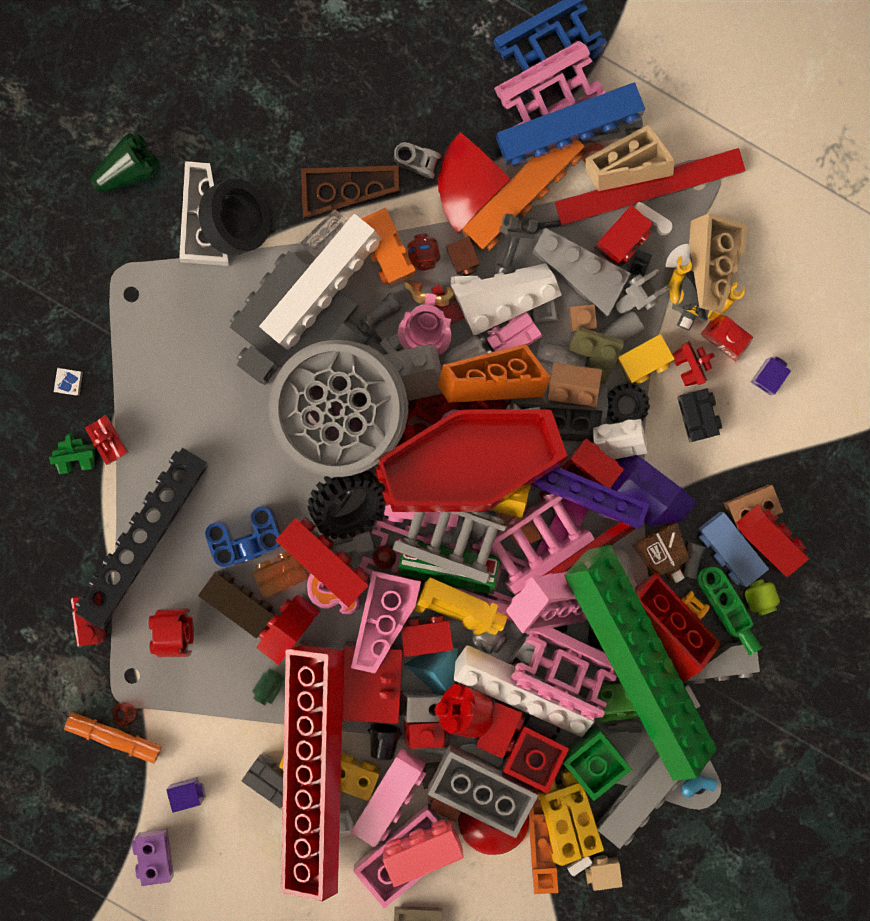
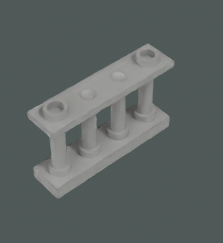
[393,512,508,583]

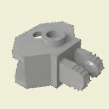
[616,269,671,314]

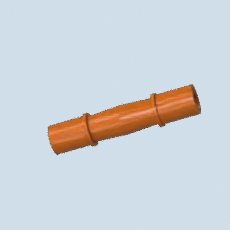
[64,712,162,764]

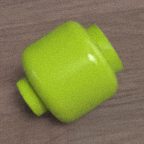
[745,579,780,616]

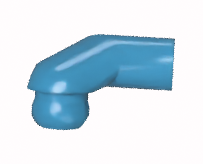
[681,775,717,798]

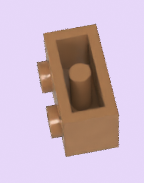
[548,363,602,407]
[724,485,783,530]

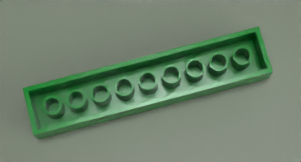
[564,545,717,781]

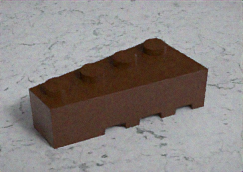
[301,165,400,218]

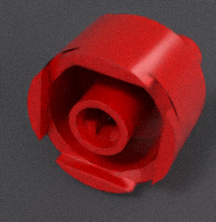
[148,608,194,658]
[435,684,494,738]

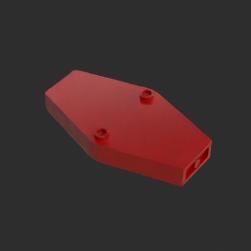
[375,409,567,512]

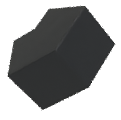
[629,249,652,277]

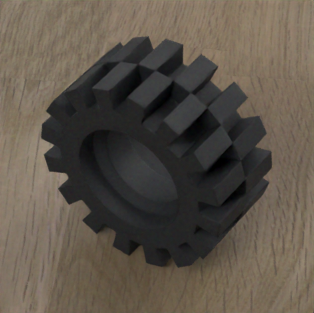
[607,383,650,423]

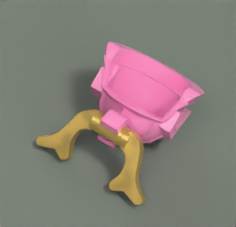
[398,280,456,355]

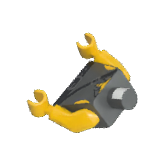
[668,256,746,331]

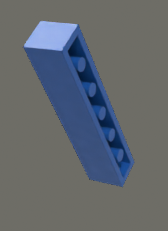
[496,82,645,166]

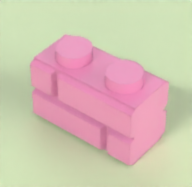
[486,312,542,352]

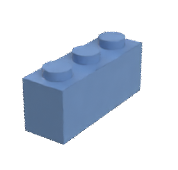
[698,512,769,587]

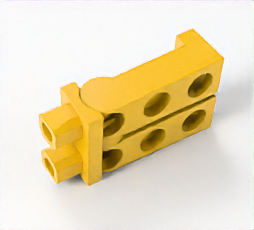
[413,578,508,636]
[538,769,604,866]

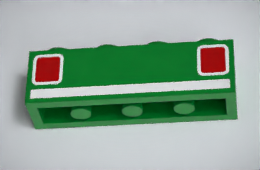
[398,539,500,594]

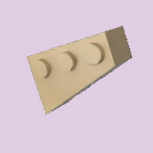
[586,125,674,191]

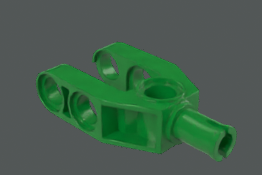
[696,567,762,655]

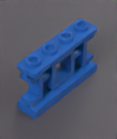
[494,0,607,94]

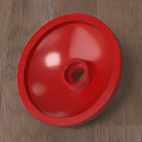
[458,811,529,855]

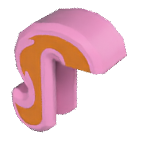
[307,574,361,614]

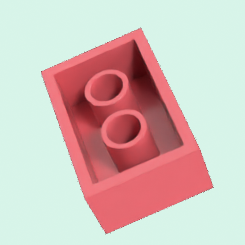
[382,819,463,887]

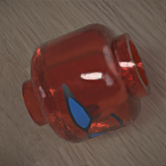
[407,233,441,271]

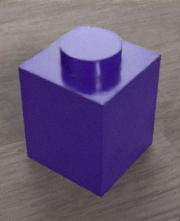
[751,357,791,395]
[166,777,206,813]

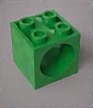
[563,724,632,801]

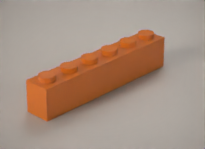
[462,140,585,253]

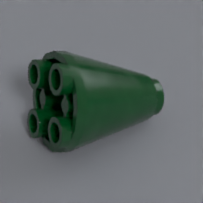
[90,133,160,193]

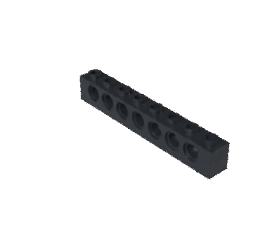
[75,447,208,629]

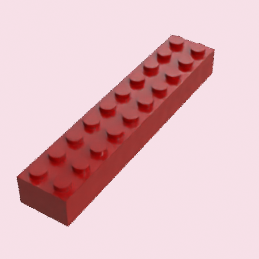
[281,645,344,902]

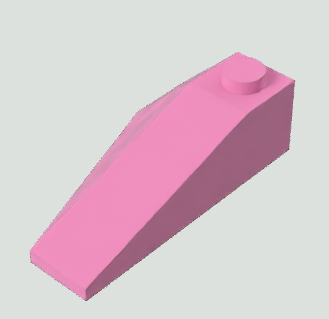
[351,570,421,673]

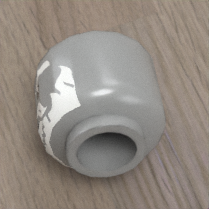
[471,628,508,654]

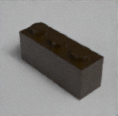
[198,570,275,639]

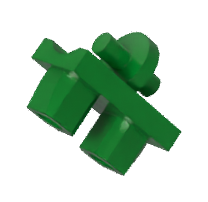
[49,433,97,474]

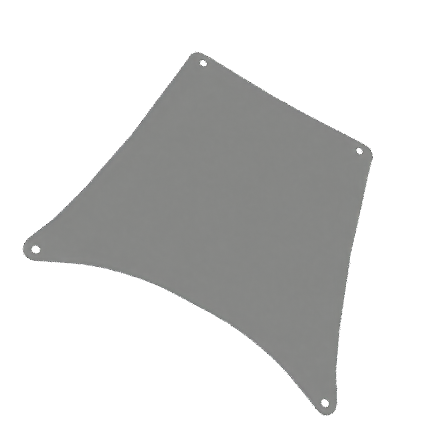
[109,159,721,810]

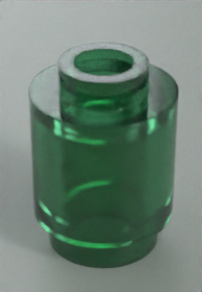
[252,668,285,706]

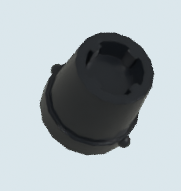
[367,724,403,760]

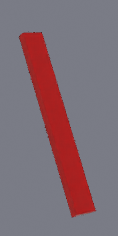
[554,148,746,226]

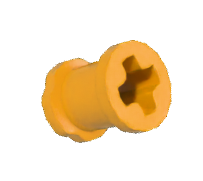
[682,591,710,620]

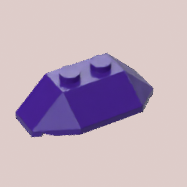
[610,455,697,526]

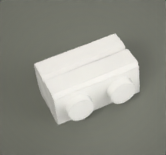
[593,419,647,459]

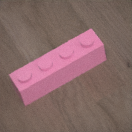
[351,748,426,847]

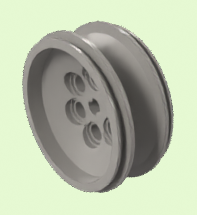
[269,340,408,477]

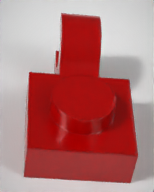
[431,284,465,325]

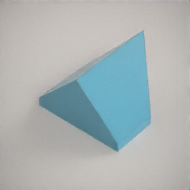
[404,647,458,694]

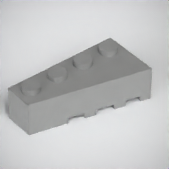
[532,228,631,318]

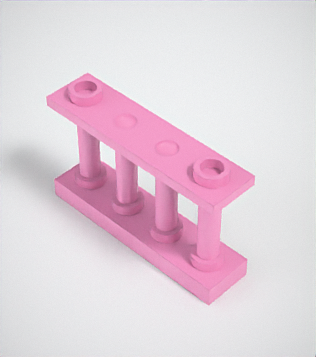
[479,492,595,594]

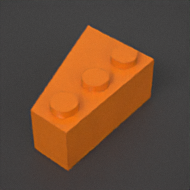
[361,207,416,288]

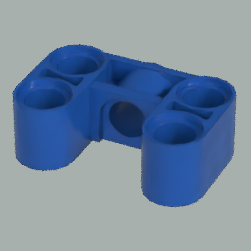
[205,506,281,567]

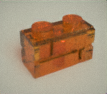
[252,551,309,599]

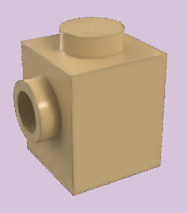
[585,855,623,891]

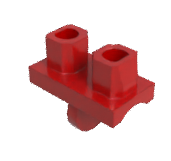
[672,341,715,386]
[85,415,129,465]

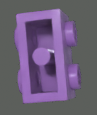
[132,829,174,886]

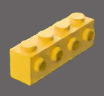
[279,752,380,801]

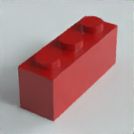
[736,504,809,577]

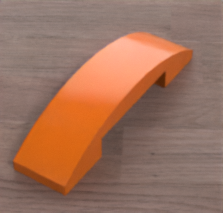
[529,797,558,894]

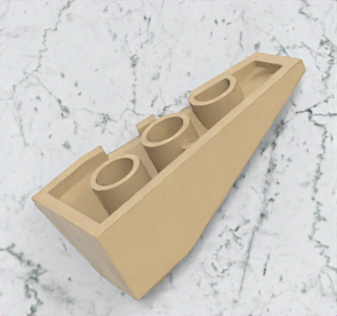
[689,213,747,313]

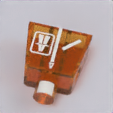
[631,523,689,584]

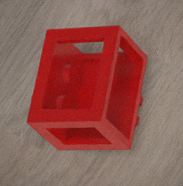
[342,641,403,724]

